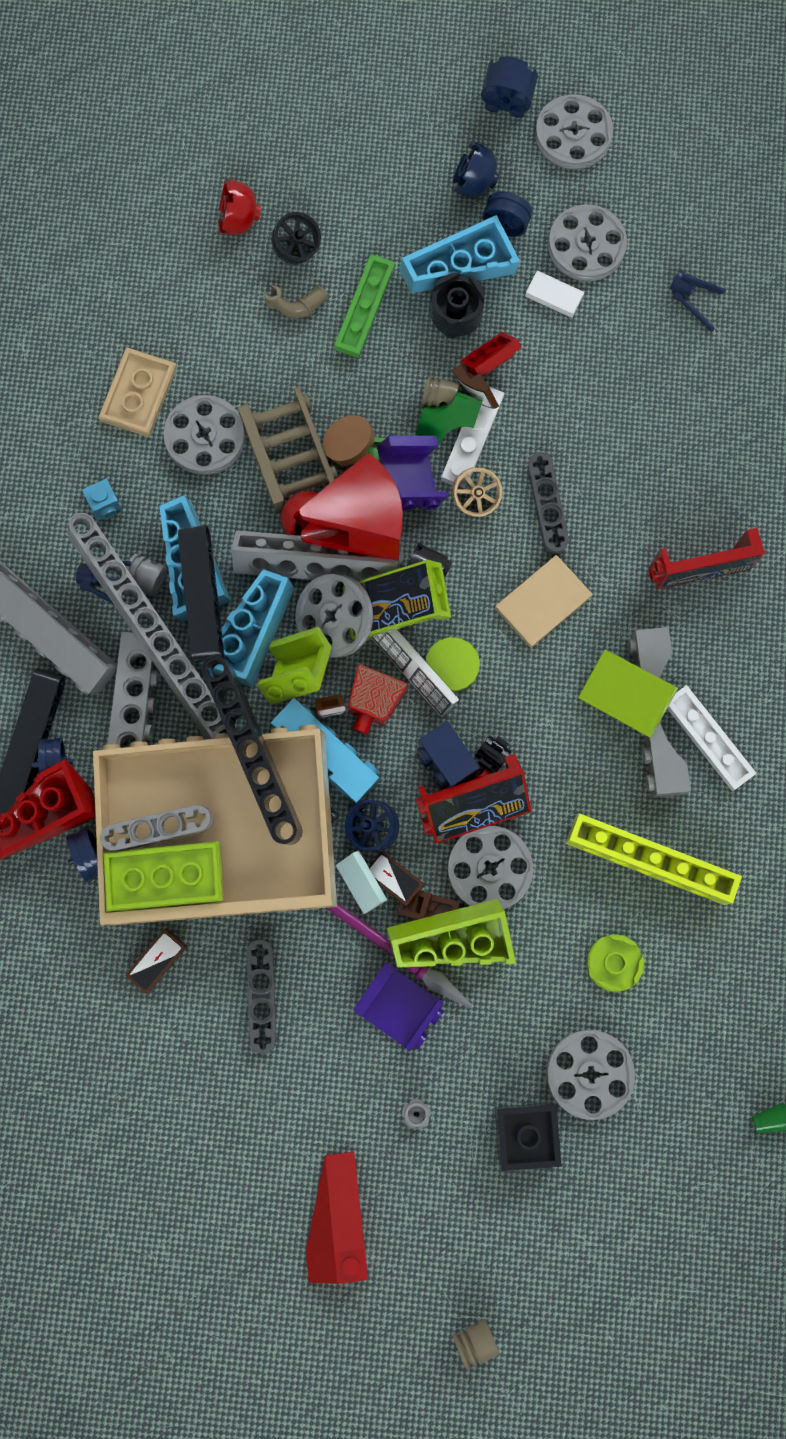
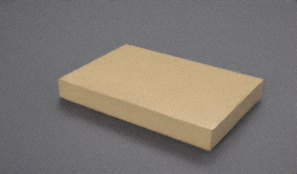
[98,347,177,438]
[495,555,593,648]

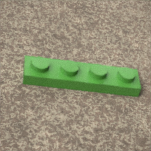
[334,254,395,358]

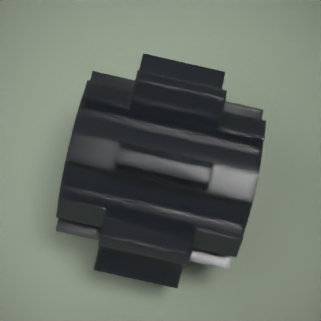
[475,735,512,772]

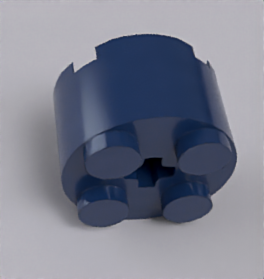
[481,56,538,118]

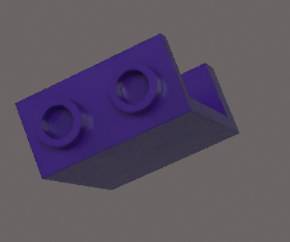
[377,435,449,510]
[353,962,444,1051]

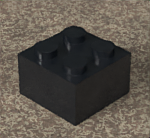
[494,1103,562,1171]

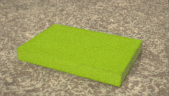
[578,649,678,738]

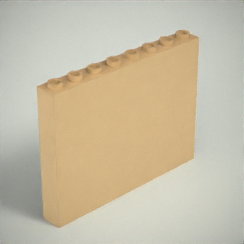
[93,725,337,926]

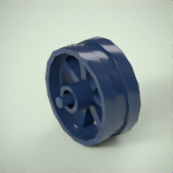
[482,191,533,237]
[32,738,73,773]
[345,799,400,852]
[66,827,98,882]

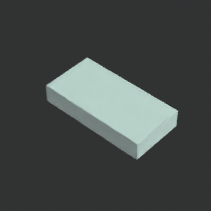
[336,850,387,914]

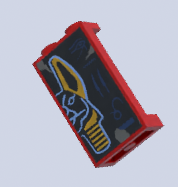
[648,527,765,590]
[416,754,532,844]

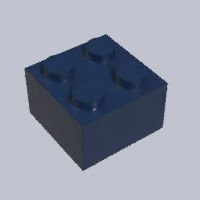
[416,721,480,791]

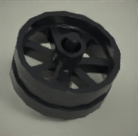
[271,212,321,265]

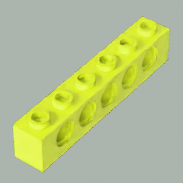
[565,813,742,905]

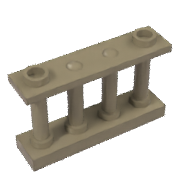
[238,387,338,513]

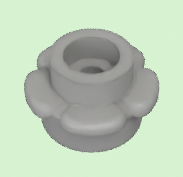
[402,1099,431,1129]

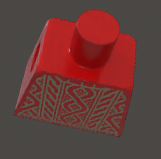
[348,664,408,735]

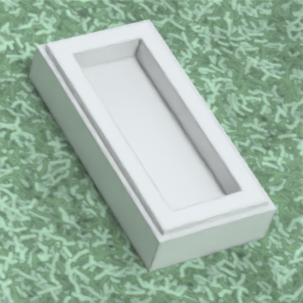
[525,271,584,318]

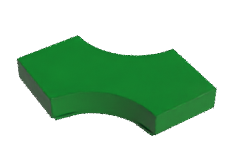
[415,392,483,443]

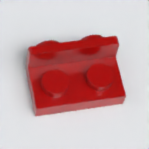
[460,332,522,379]

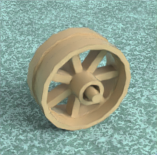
[452,467,502,517]

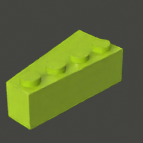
[387,899,516,967]

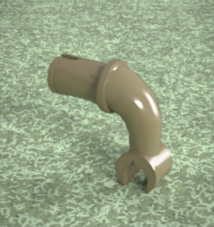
[264,285,328,319]

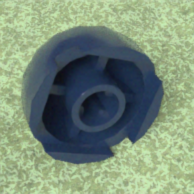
[451,140,499,198]

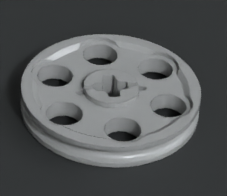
[535,94,613,169]
[548,204,627,281]
[164,395,245,475]
[295,574,373,658]
[448,826,533,909]
[546,1030,635,1120]

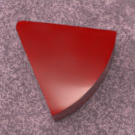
[299,454,403,560]

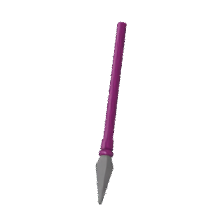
[326,903,472,1008]

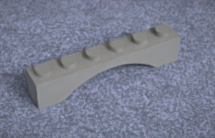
[628,627,691,798]

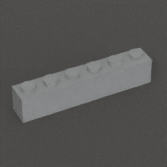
[0,561,117,694]

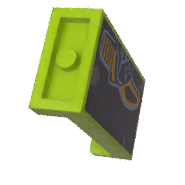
[343,560,451,641]

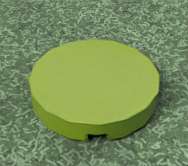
[426,637,480,693]
[586,934,644,992]

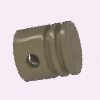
[421,376,460,408]
[452,1319,500,1370]

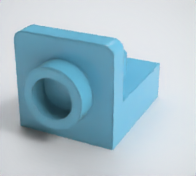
[82,478,122,521]

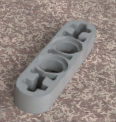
[100,805,214,851]

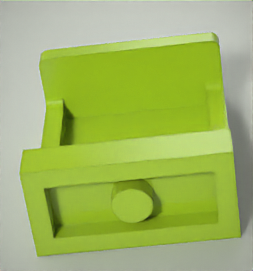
[258,626,332,705]

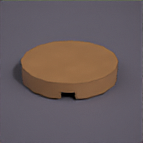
[323,415,375,466]

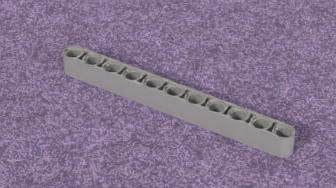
[68,513,227,740]

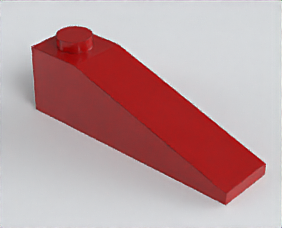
[0,760,96,860]
[306,1152,368,1284]

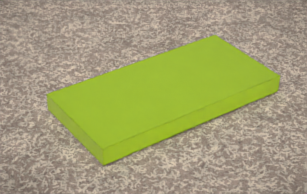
[103,841,224,912]

